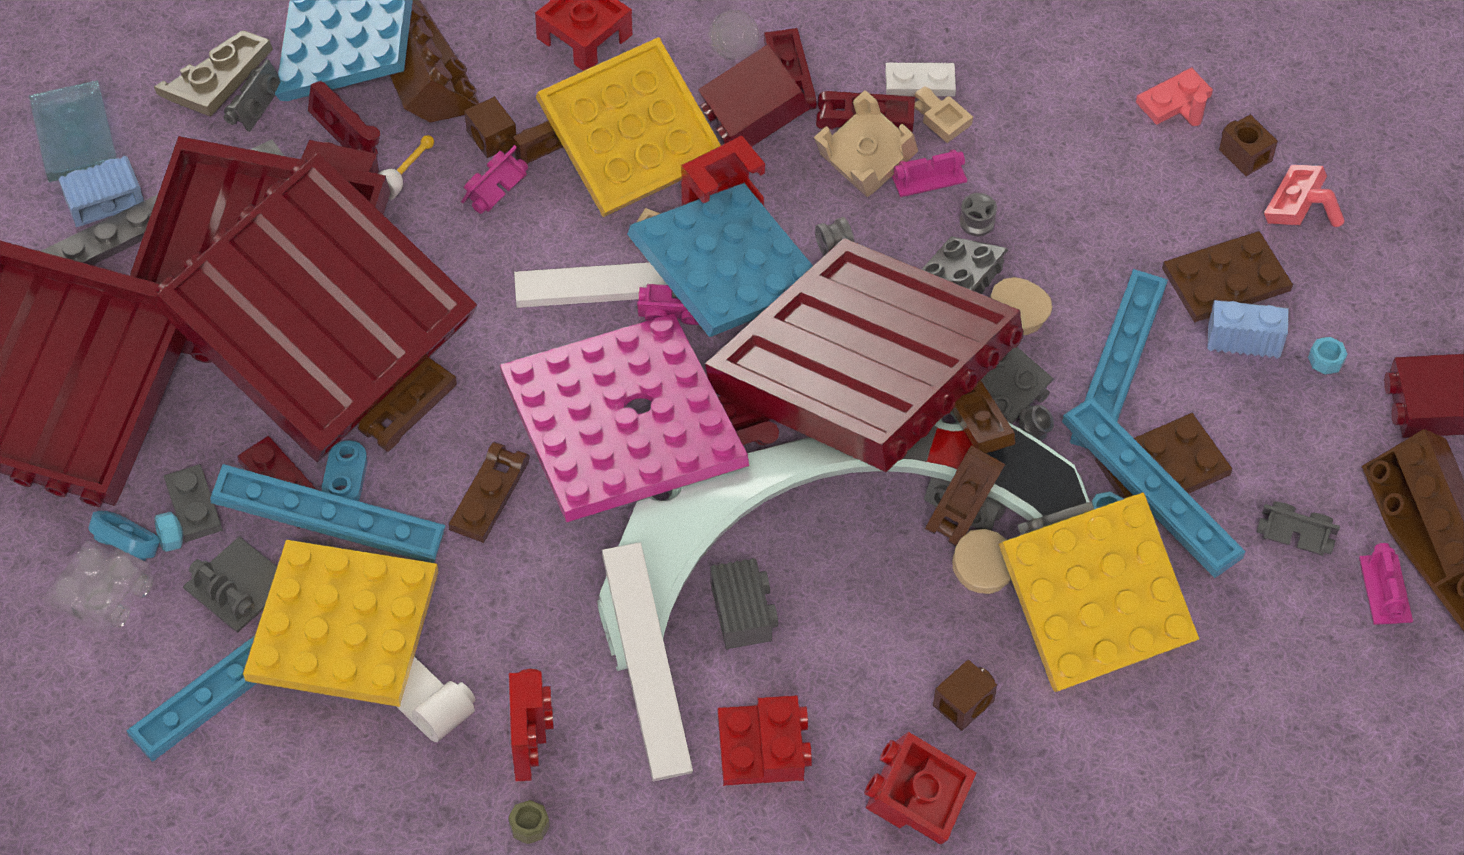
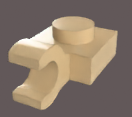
[914,86,973,143]

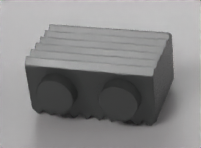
[710,558,778,649]

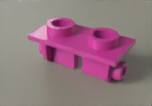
[461,145,528,214]
[892,149,967,197]
[637,284,699,325]
[1359,543,1413,625]

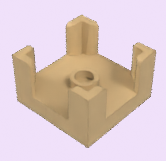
[814,90,918,197]

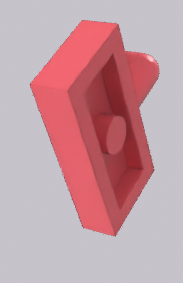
[1136,67,1213,126]
[1264,165,1345,227]

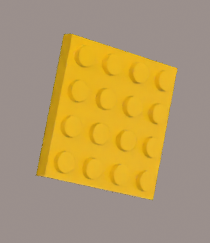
[536,37,721,217]
[999,492,1199,692]
[243,540,438,707]

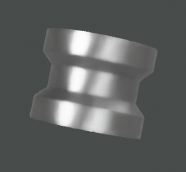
[959,193,997,237]
[815,217,855,256]

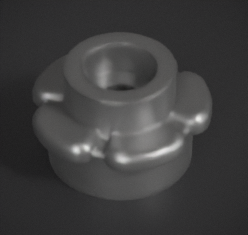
[1019,405,1054,441]

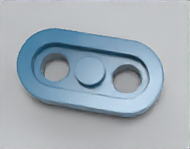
[322,440,368,501]
[88,511,160,562]

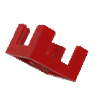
[535,0,633,71]
[681,136,765,206]

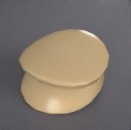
[990,277,1053,335]
[952,529,1012,594]

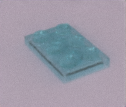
[29,80,117,182]

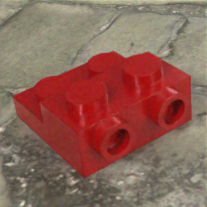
[509,669,554,781]
[717,695,812,786]
[864,732,977,845]

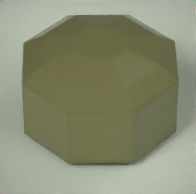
[508,800,550,844]

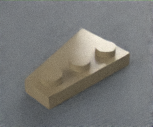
[154,30,273,117]

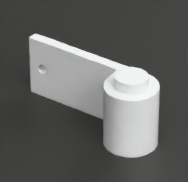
[396,657,476,742]

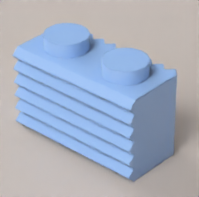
[59,156,144,228]
[1207,300,1288,359]

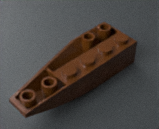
[390,0,479,123]
[1362,429,1464,631]

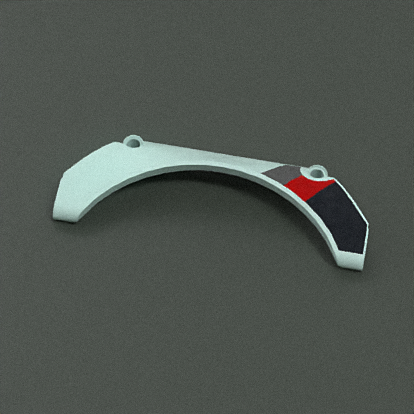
[597,411,1089,671]

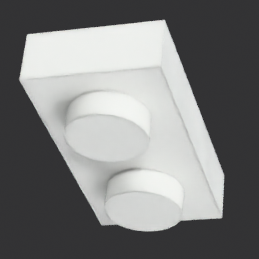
[885,63,956,96]

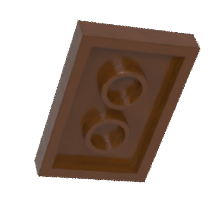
[1162,231,1293,323]
[1095,412,1233,499]

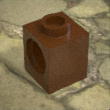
[464,96,517,159]
[1219,114,1278,177]
[933,659,998,731]

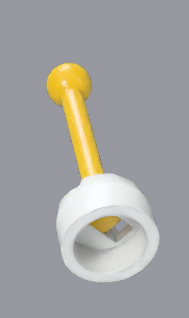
[378,135,434,200]

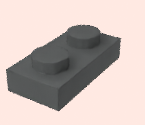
[164,464,223,542]

